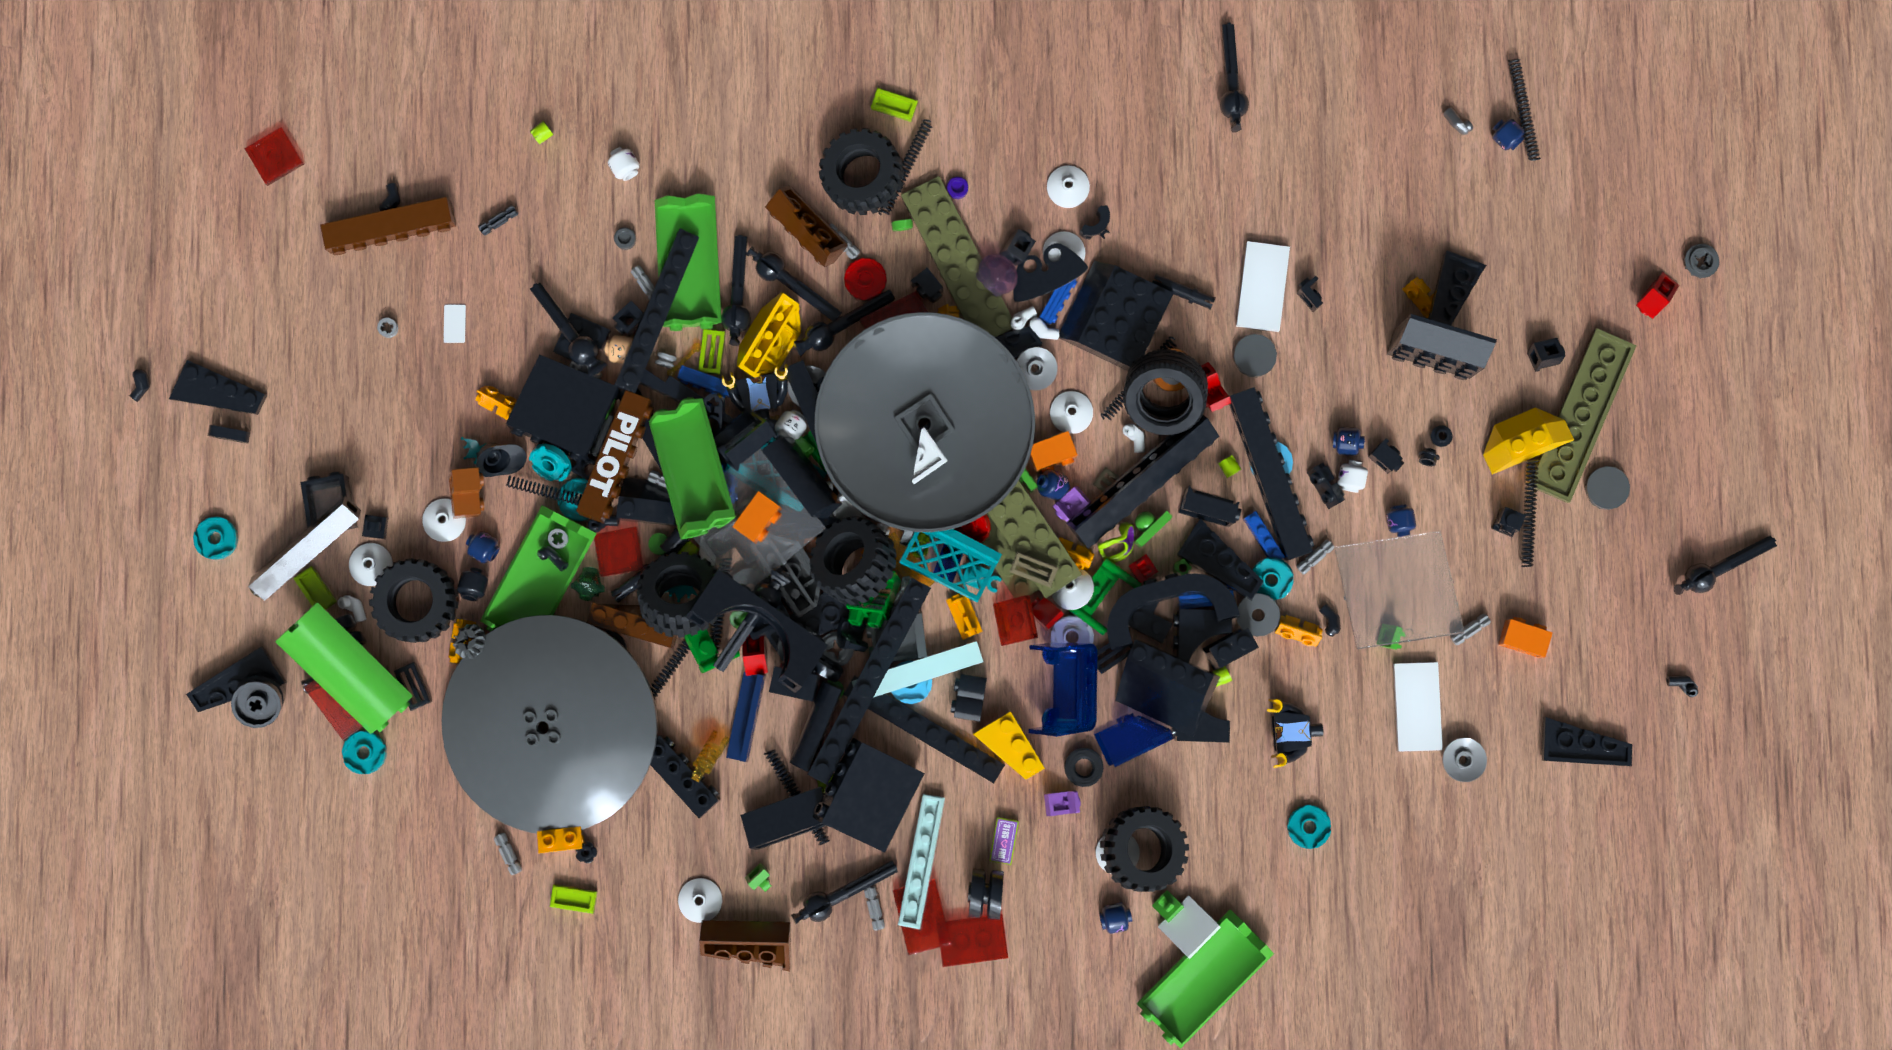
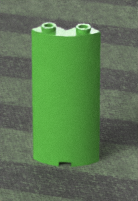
[654,194,722,331]
[649,397,736,539]
[480,505,597,632]
[275,602,413,734]
[1137,909,1274,1049]

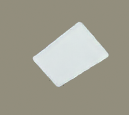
[444,305,466,343]

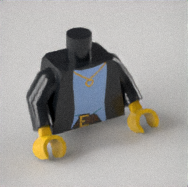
[721,364,788,420]
[1267,699,1323,768]

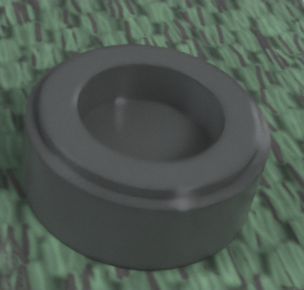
[614,228,636,250]

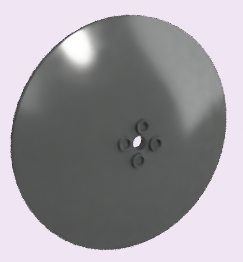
[815,312,1035,532]
[441,615,658,833]

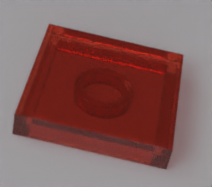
[244,127,304,186]
[594,527,644,577]
[993,595,1038,646]

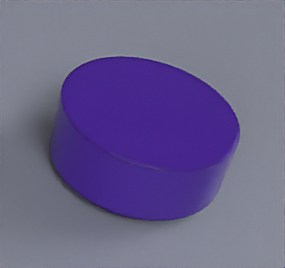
[947,177,968,199]

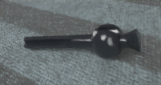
[1220,22,1249,133]
[721,235,751,346]
[746,246,842,321]
[530,283,607,377]
[794,290,896,357]
[1674,535,1777,595]
[713,569,791,672]
[791,860,898,924]

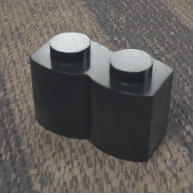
[950,674,987,722]

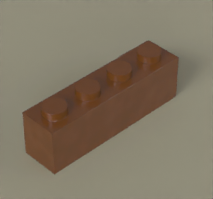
[765,185,849,267]
[587,603,678,649]
[699,920,791,972]

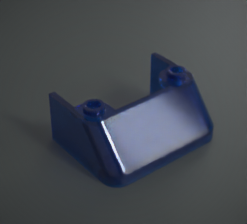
[1029,643,1098,737]
[1094,713,1175,767]

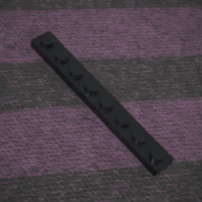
[614,228,699,394]
[843,676,1005,784]

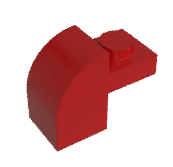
[1201,362,1231,412]

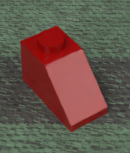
[1636,272,1680,319]
[1029,597,1064,631]
[742,634,768,676]

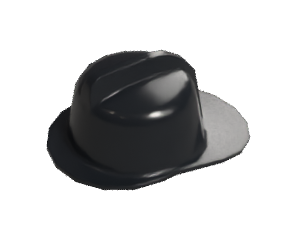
[476,443,527,477]

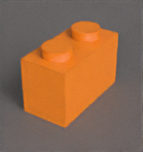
[1030,431,1078,473]
[732,491,782,544]
[1498,617,1553,658]

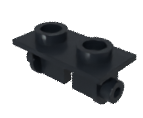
[1307,463,1345,510]

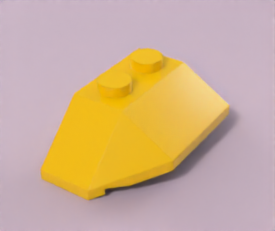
[737,292,801,378]
[1483,407,1574,475]

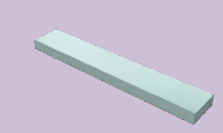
[852,641,983,697]
[898,794,945,929]

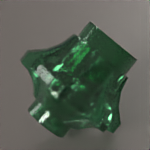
[570,567,605,601]

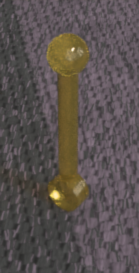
[667,343,701,377]

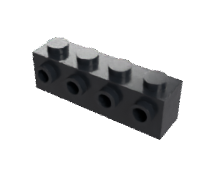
[651,735,720,819]

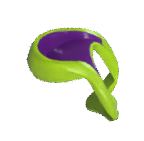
[1097,522,1135,563]

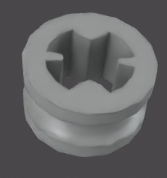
[377,318,399,338]
[655,352,676,369]
[548,529,569,549]

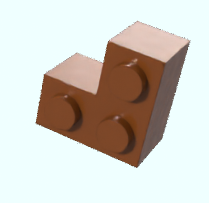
[449,468,484,519]

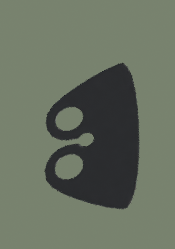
[1013,243,1088,302]

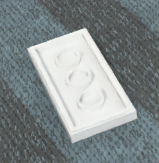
[1236,241,1290,332]
[1393,662,1443,751]

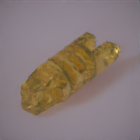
[691,730,730,782]

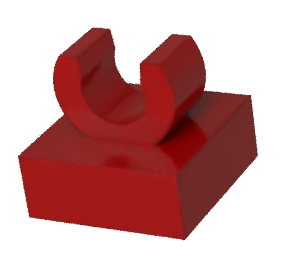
[1128,554,1159,583]

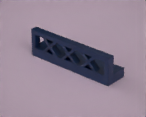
[726,672,766,762]

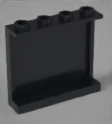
[506,354,621,462]
[813,738,925,853]

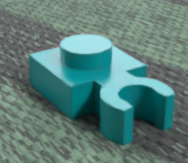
[963,562,1002,593]

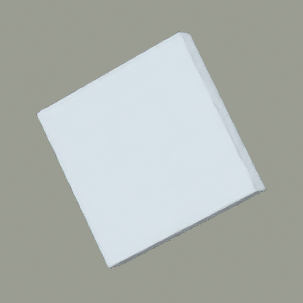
[1158,896,1221,959]

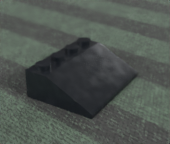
[1115,640,1220,737]

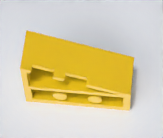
[973,711,1045,780]

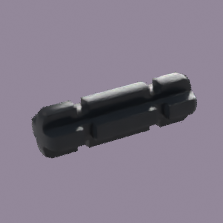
[478,204,518,236]

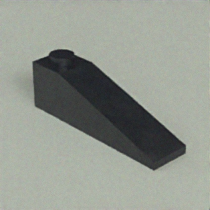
[616,477,677,526]

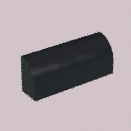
[761,437,842,518]
[790,680,844,772]
[740,787,827,850]

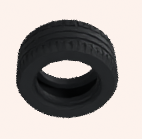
[1123,349,1208,435]

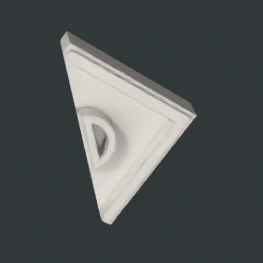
[912,428,947,484]

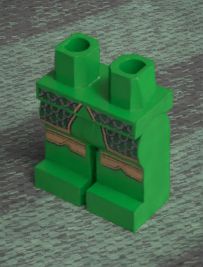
[846,571,901,629]

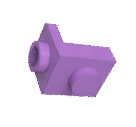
[1053,486,1091,522]
[1044,791,1081,816]

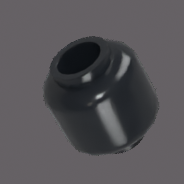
[457,568,488,601]

